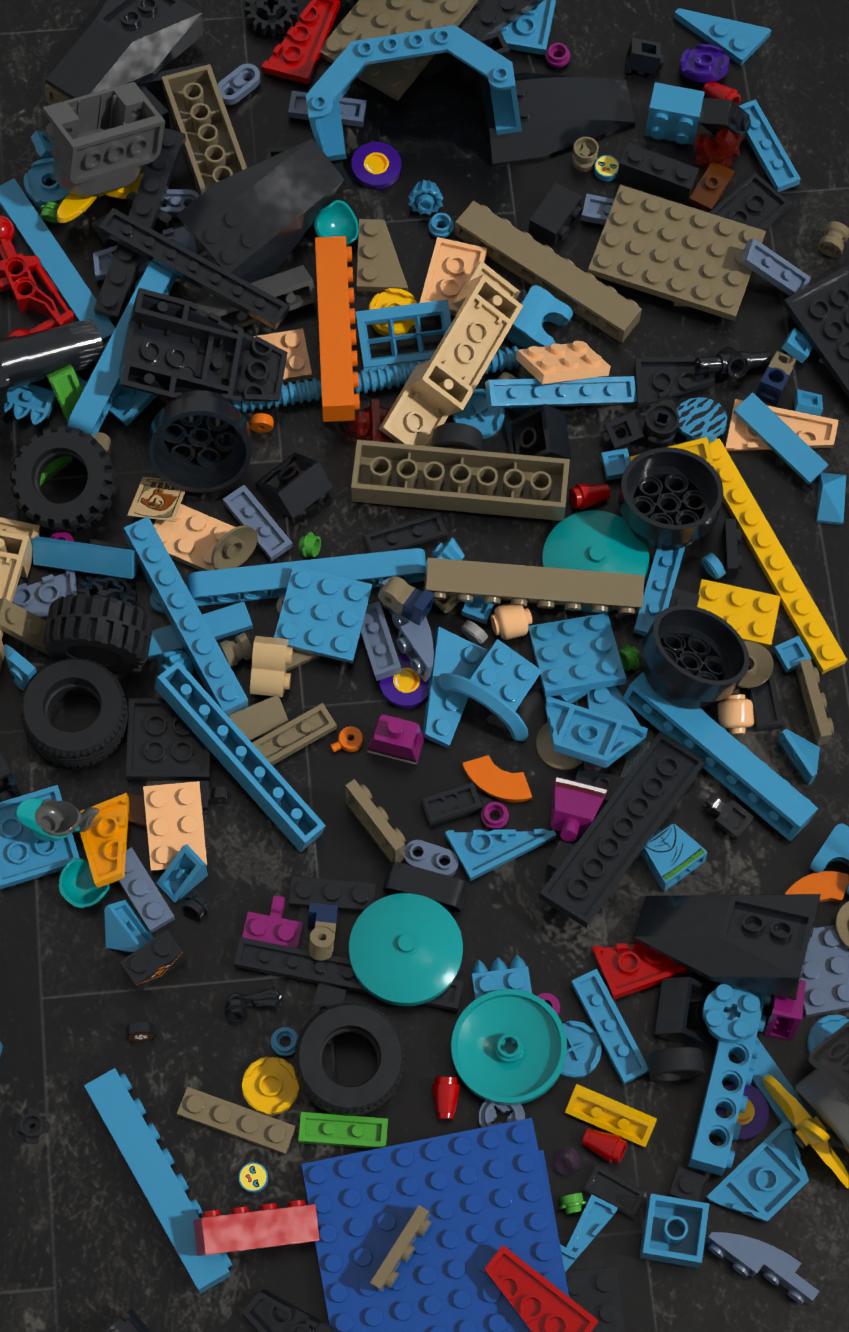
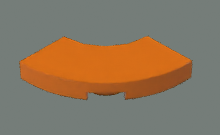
[462,755,532,803]
[785,871,849,903]

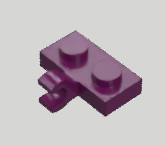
[242,895,303,948]

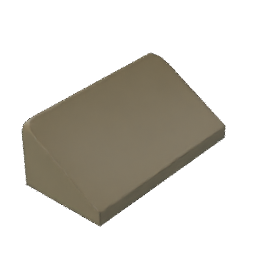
[228,695,289,741]

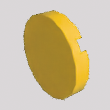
[369,288,417,337]
[242,1057,300,1116]

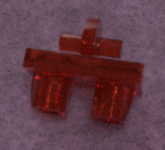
[694,128,743,167]
[349,399,392,443]

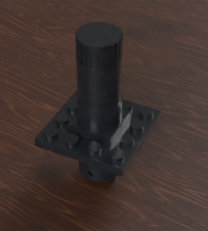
[0,319,104,430]

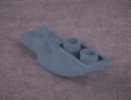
[378,578,434,682]
[705,1232,819,1305]

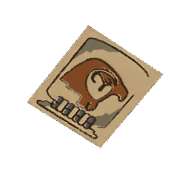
[128,477,185,521]

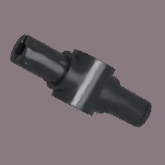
[694,347,771,378]

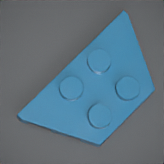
[545,696,648,768]
[706,1119,809,1222]

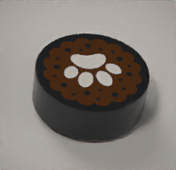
[126,1021,155,1042]

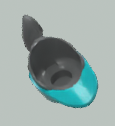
[15,798,99,841]

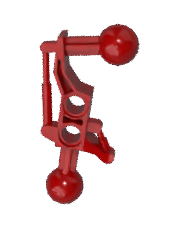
[0,215,74,338]

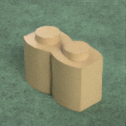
[250,636,293,697]

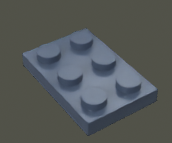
[801,925,849,1017]

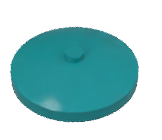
[542,510,650,613]
[349,893,463,1006]
[451,989,567,1105]

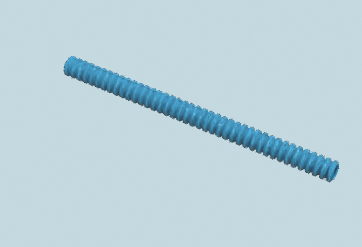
[229,346,521,413]

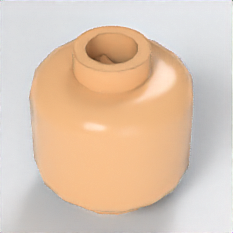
[490,603,532,640]
[717,695,754,735]

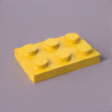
[697,579,781,649]

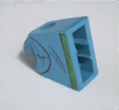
[641,824,707,892]

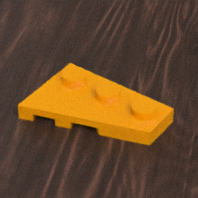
[80,793,130,888]

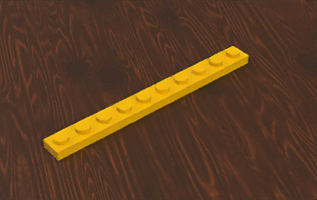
[709,438,847,674]

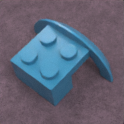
[436,639,542,741]

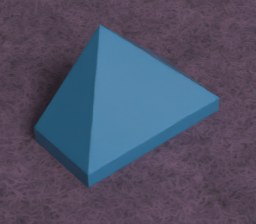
[816,473,846,525]
[778,729,820,785]
[157,844,208,903]
[104,899,154,952]

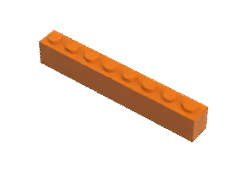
[315,236,360,422]

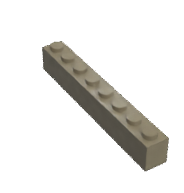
[455,201,642,343]
[424,558,644,615]

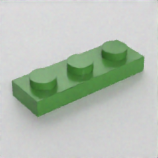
[298,1112,388,1149]

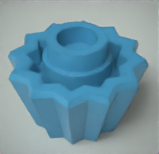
[408,180,443,215]
[431,538,464,560]
[157,649,194,674]

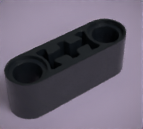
[382,862,468,913]

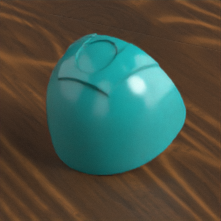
[314,200,359,245]
[59,858,110,908]

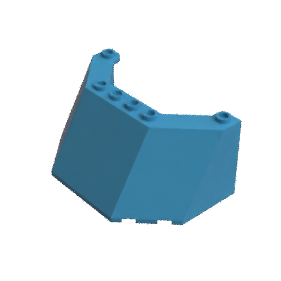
[306,25,522,161]

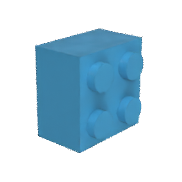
[645,82,705,145]
[639,1194,709,1268]

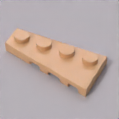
[725,399,839,451]

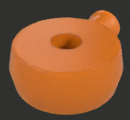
[247,413,274,433]
[330,726,364,753]

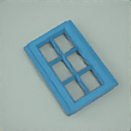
[355,299,451,372]

